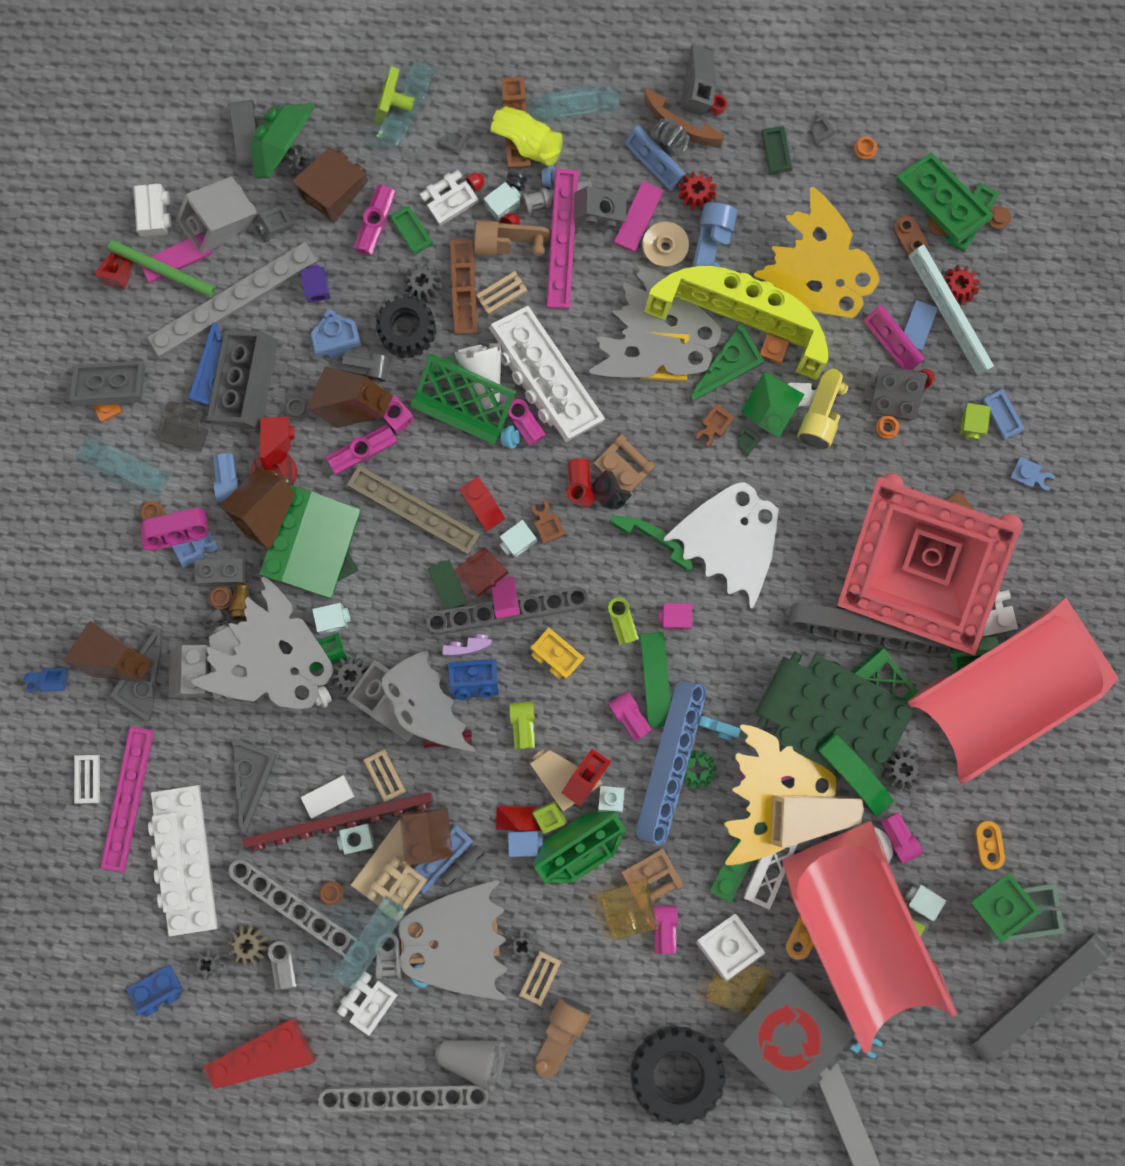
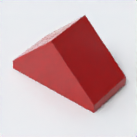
[96,252,133,290]

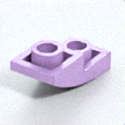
[442,634,493,657]

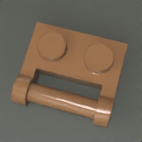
[594,434,656,493]
[621,849,685,910]

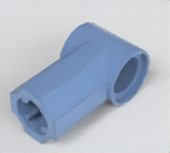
[213,453,240,502]

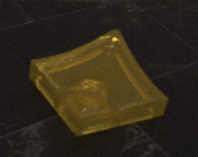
[597,877,659,940]
[706,964,771,1016]

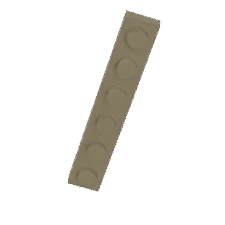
[347,465,481,555]

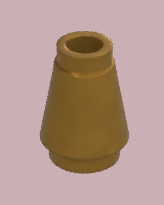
[228,585,250,621]

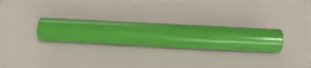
[108,239,216,298]

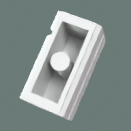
[134,184,172,237]

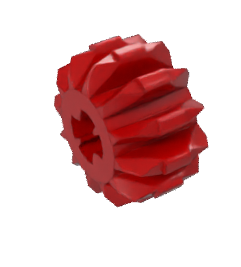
[678,171,717,211]
[942,265,980,306]

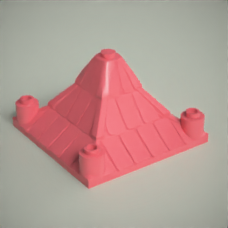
[837,473,1022,655]

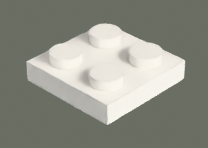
[696,913,765,982]

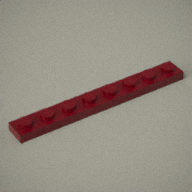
[242,792,434,852]

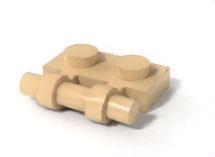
[366,855,428,920]

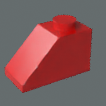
[260,417,295,470]
[459,476,506,532]
[561,748,611,807]

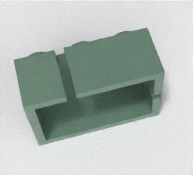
[978,883,1065,943]

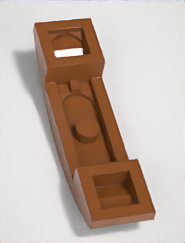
[501,76,531,169]
[644,88,725,147]

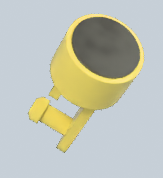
[797,369,848,449]

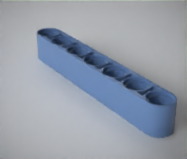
[636,681,706,845]

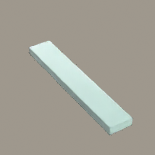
[909,245,994,376]

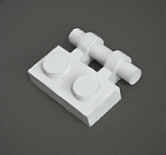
[419,170,479,226]
[982,590,1018,637]
[336,971,398,1036]

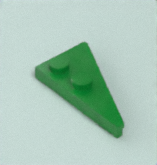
[690,323,764,402]

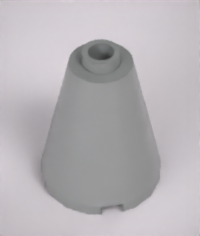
[435,1040,505,1091]

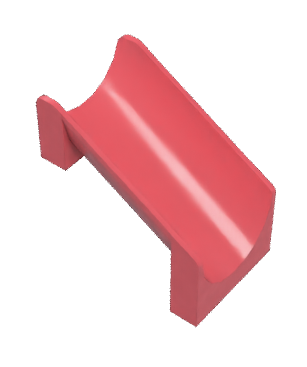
[907,598,1119,785]
[782,821,957,1053]

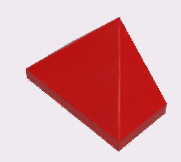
[496,806,542,831]

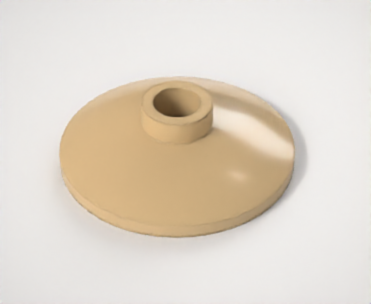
[643,222,689,267]

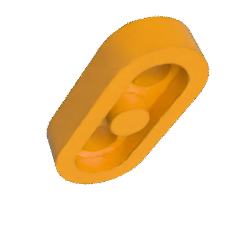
[975,821,1005,870]
[785,916,814,960]

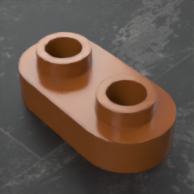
[893,215,929,257]

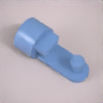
[693,202,738,267]

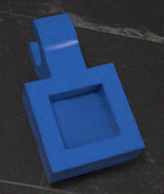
[24,668,68,692]

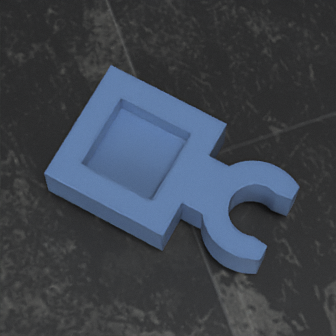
[1010,457,1055,492]
[172,532,218,568]

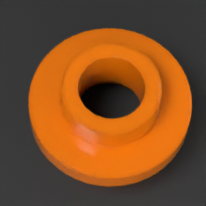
[876,416,900,439]

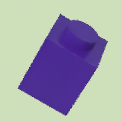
[301,265,331,303]

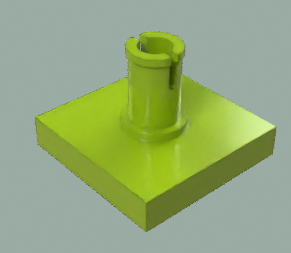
[373,66,415,125]

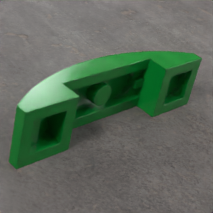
[609,516,693,573]
[640,632,671,728]
[818,734,894,817]

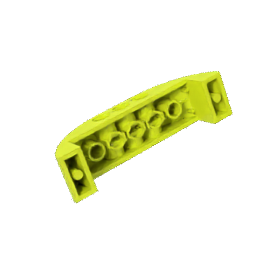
[644,266,828,380]

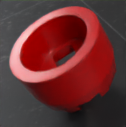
[708,95,727,116]
[465,172,485,193]
[500,212,521,225]
[919,368,935,389]

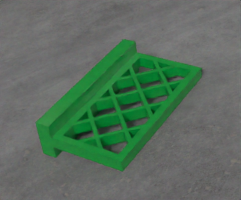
[410,354,516,445]
[851,648,918,701]

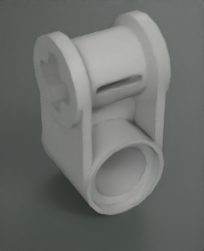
[376,931,402,979]

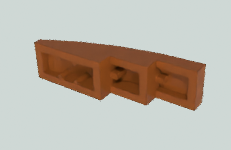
[450,239,478,334]

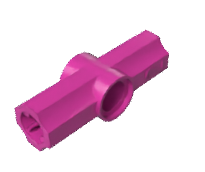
[353,185,396,256]
[326,424,398,475]

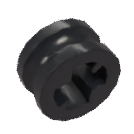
[505,172,527,191]

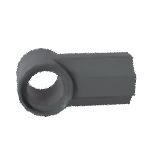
[341,351,390,382]

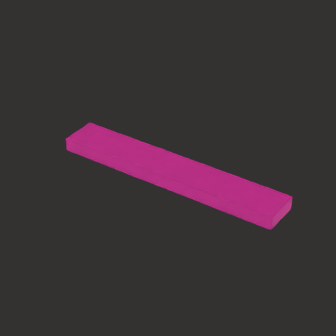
[546,168,579,309]
[100,726,154,873]

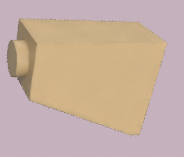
[530,749,603,812]

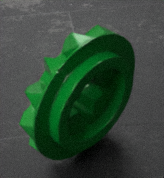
[683,750,717,789]

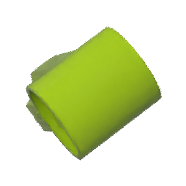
[607,597,639,646]
[509,701,535,749]

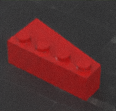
[203,1017,317,1089]

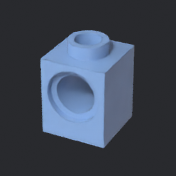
[508,832,543,857]

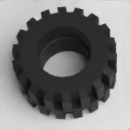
[376,294,436,358]

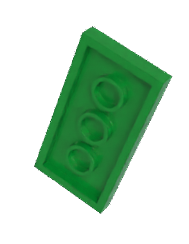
[896,152,993,244]

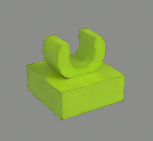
[533,801,566,834]

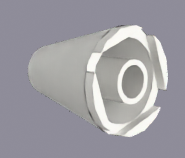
[454,343,501,410]

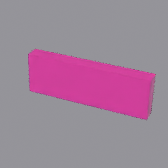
[614,181,664,253]
[141,233,212,284]
[863,305,925,371]
[491,576,520,619]

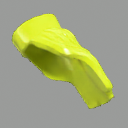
[491,106,563,166]

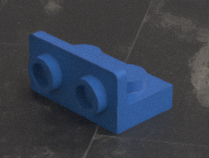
[449,659,499,700]
[126,965,184,1017]

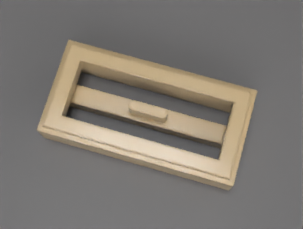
[476,271,528,316]
[363,749,406,803]
[519,951,561,1006]

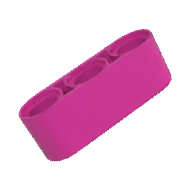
[140,508,209,551]

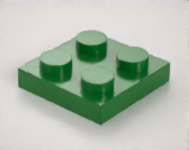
[969,872,1041,942]

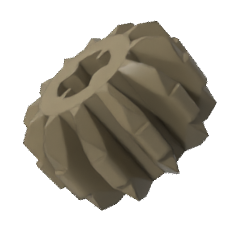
[227,925,269,967]

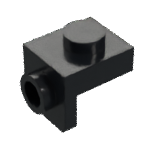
[592,470,632,509]

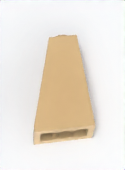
[771,795,864,847]
[351,819,411,913]

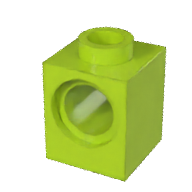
[960,403,991,441]

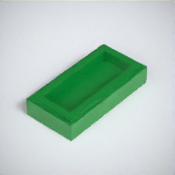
[390,205,433,256]

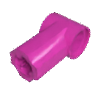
[508,399,546,447]
[608,691,652,741]
[880,812,923,865]
[653,905,678,954]

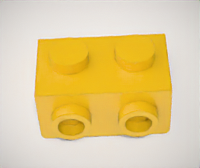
[530,627,585,680]

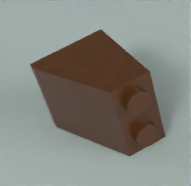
[292,147,368,223]
[306,366,393,428]
[220,466,295,550]
[62,621,153,682]
[399,808,453,865]

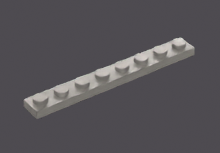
[147,242,318,358]

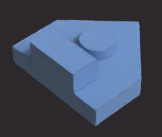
[310,308,361,359]

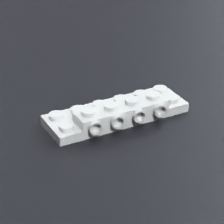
[489,306,605,442]
[148,785,218,936]

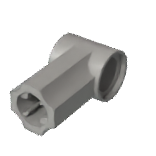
[268,939,297,990]

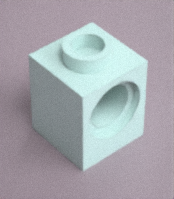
[484,182,521,222]
[499,520,537,558]
[312,603,351,634]
[598,786,624,818]
[337,824,375,854]
[905,884,946,921]

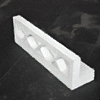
[743,844,797,910]

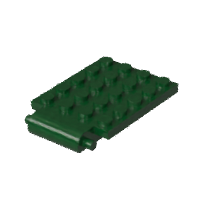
[755,651,916,780]

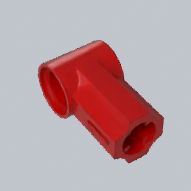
[567,458,596,508]

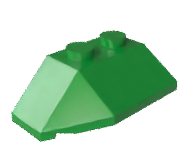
[250,103,315,179]
[532,811,626,884]

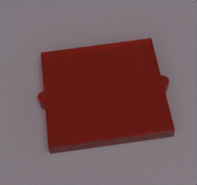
[455,547,509,597]

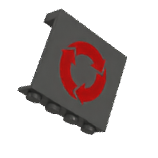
[723,971,856,1108]

